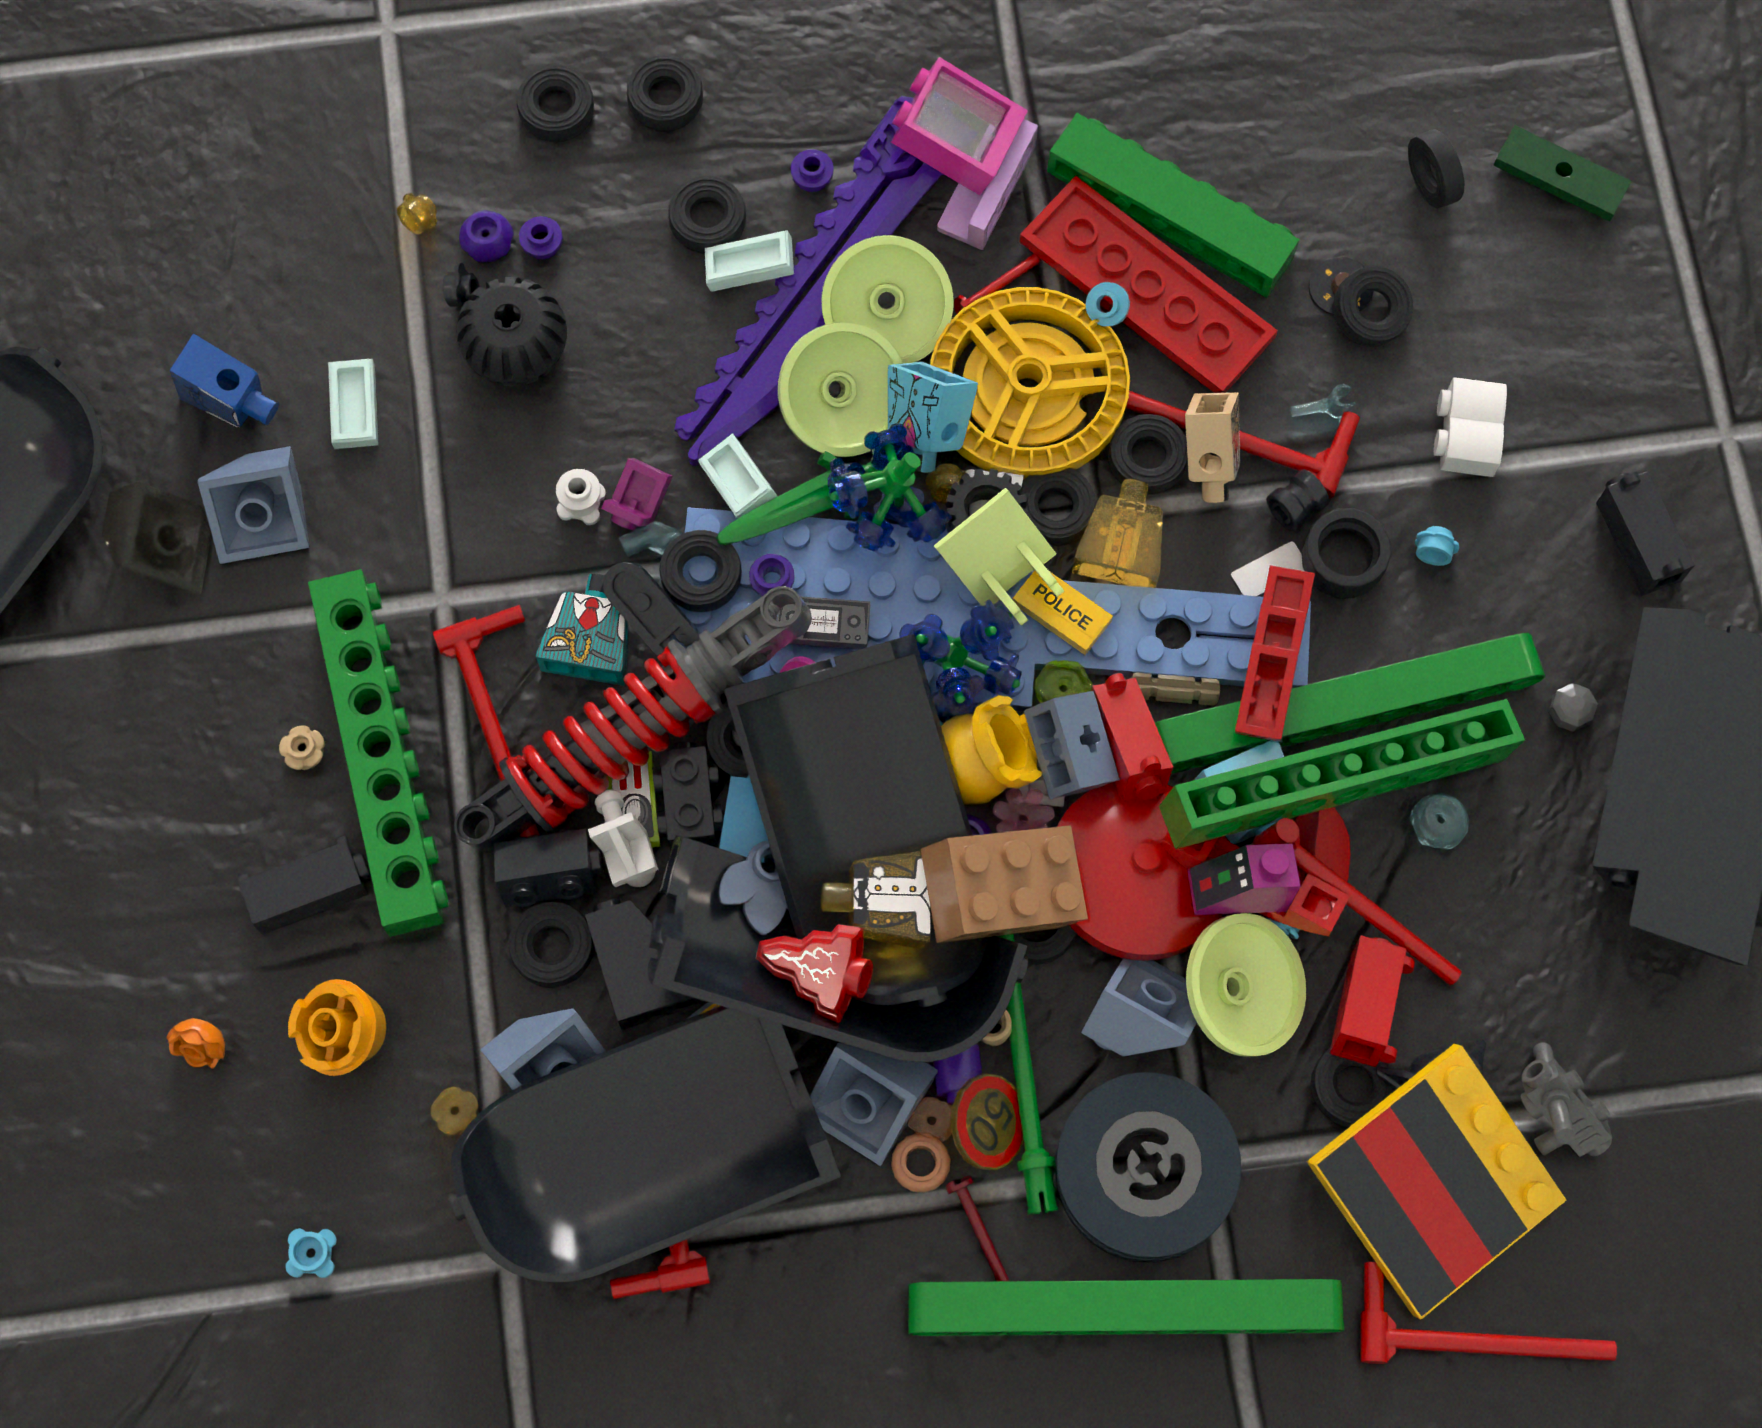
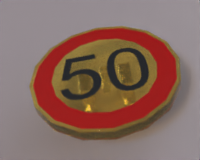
[950,1074,1023,1170]

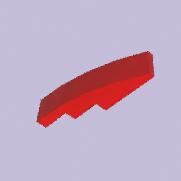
[1235,565,1315,742]

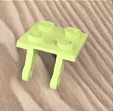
[934,488,1065,626]

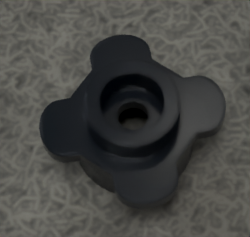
[443,263,480,307]

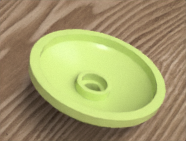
[822,235,954,363]
[778,322,903,457]
[1186,913,1306,1057]

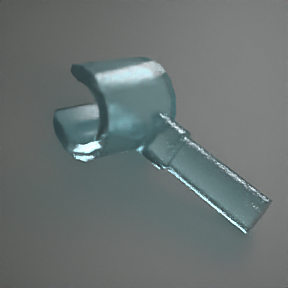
[1290,384,1355,418]

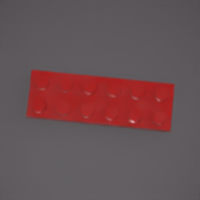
[1019,176,1278,393]

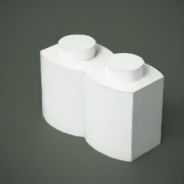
[1434,377,1507,477]

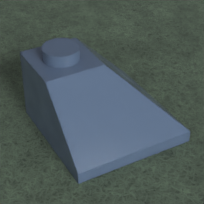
[198,446,309,564]
[1081,958,1197,1056]
[480,1008,606,1090]
[810,1042,938,1166]

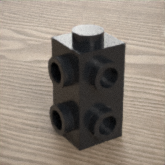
[652,742,723,850]
[494,829,604,907]

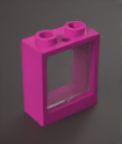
[891,57,1028,195]

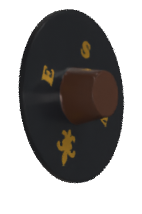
[1309,257,1373,315]

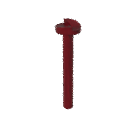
[945,1175,1009,1281]

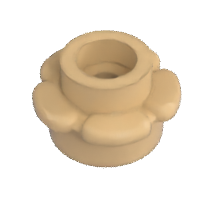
[279,726,325,770]

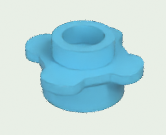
[286,1228,337,1278]

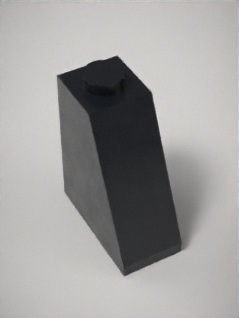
[585,899,708,1030]

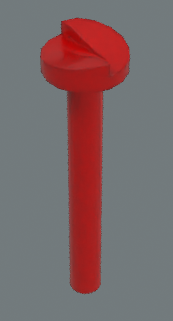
[954,254,1040,314]

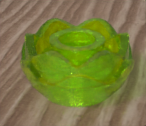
[1035,660,1093,704]

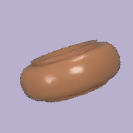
[891,1133,951,1193]

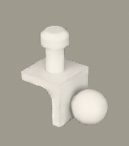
[588,790,658,887]

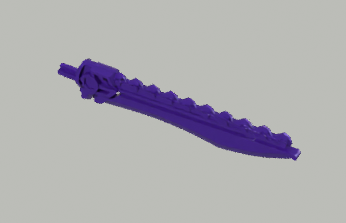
[674,93,976,466]

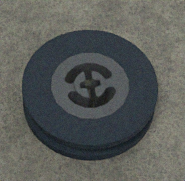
[1055,1072,1241,1262]

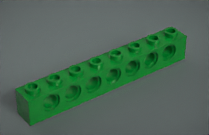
[308,569,449,937]
[1159,699,1525,849]

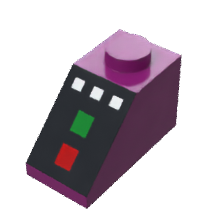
[1188,844,1301,915]

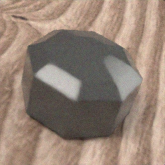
[1548,683,1598,732]

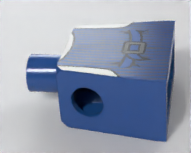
[170,334,279,427]

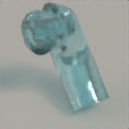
[619,521,683,557]

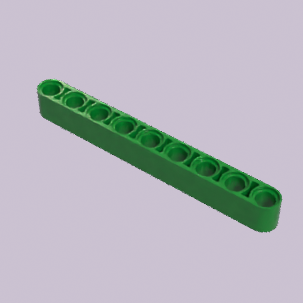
[1155,633,1545,774]
[908,1279,1344,1336]

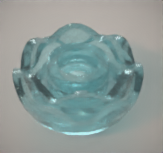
[1410,793,1469,849]

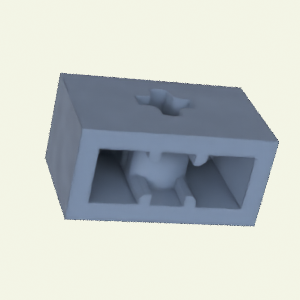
[1024,691,1120,800]

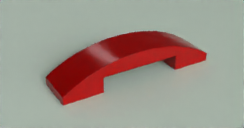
[1160,831,1350,936]

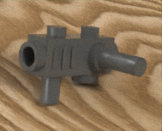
[1521,1043,1613,1157]

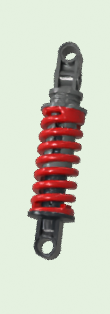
[454,586,812,853]

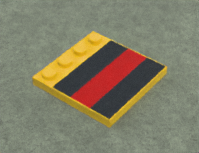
[1306,1044,1566,1320]

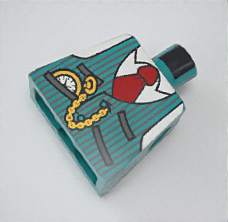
[536,574,629,686]

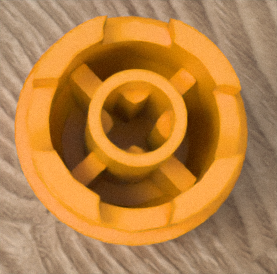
[288,979,386,1076]

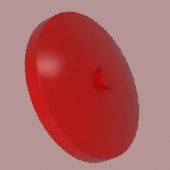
[1057,782,1227,961]

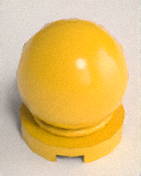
[941,695,1042,806]

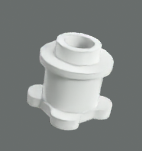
[556,469,606,525]

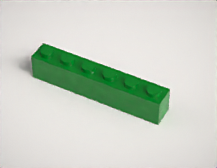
[1047,113,1300,298]

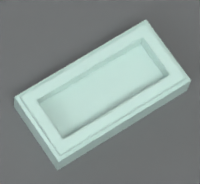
[705,230,794,292]
[328,359,378,449]
[698,434,778,519]

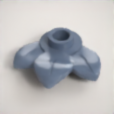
[718,841,788,935]

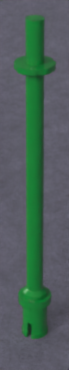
[998,934,1059,1215]

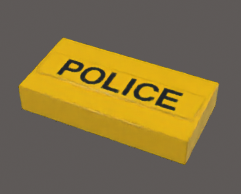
[1012,570,1113,655]

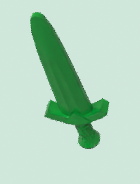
[716,451,889,545]

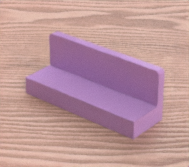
[937,119,1038,250]

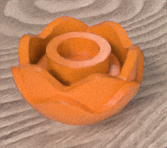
[167,1018,225,1069]

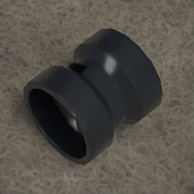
[1266,469,1330,531]

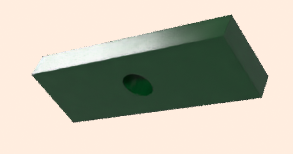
[1493,125,1631,222]

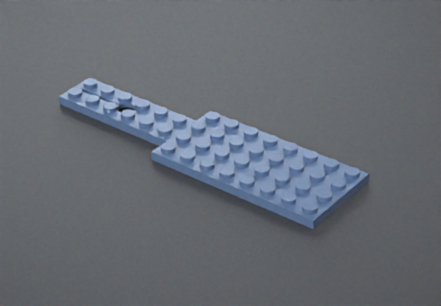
[672,507,1311,711]

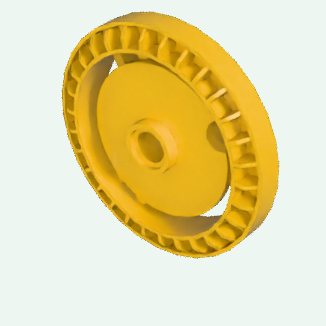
[930,287,1130,480]

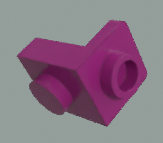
[601,458,673,530]

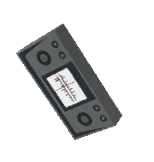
[777,596,870,649]

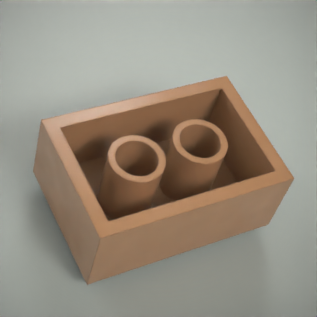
[921,826,1088,943]

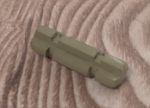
[1131,672,1220,706]

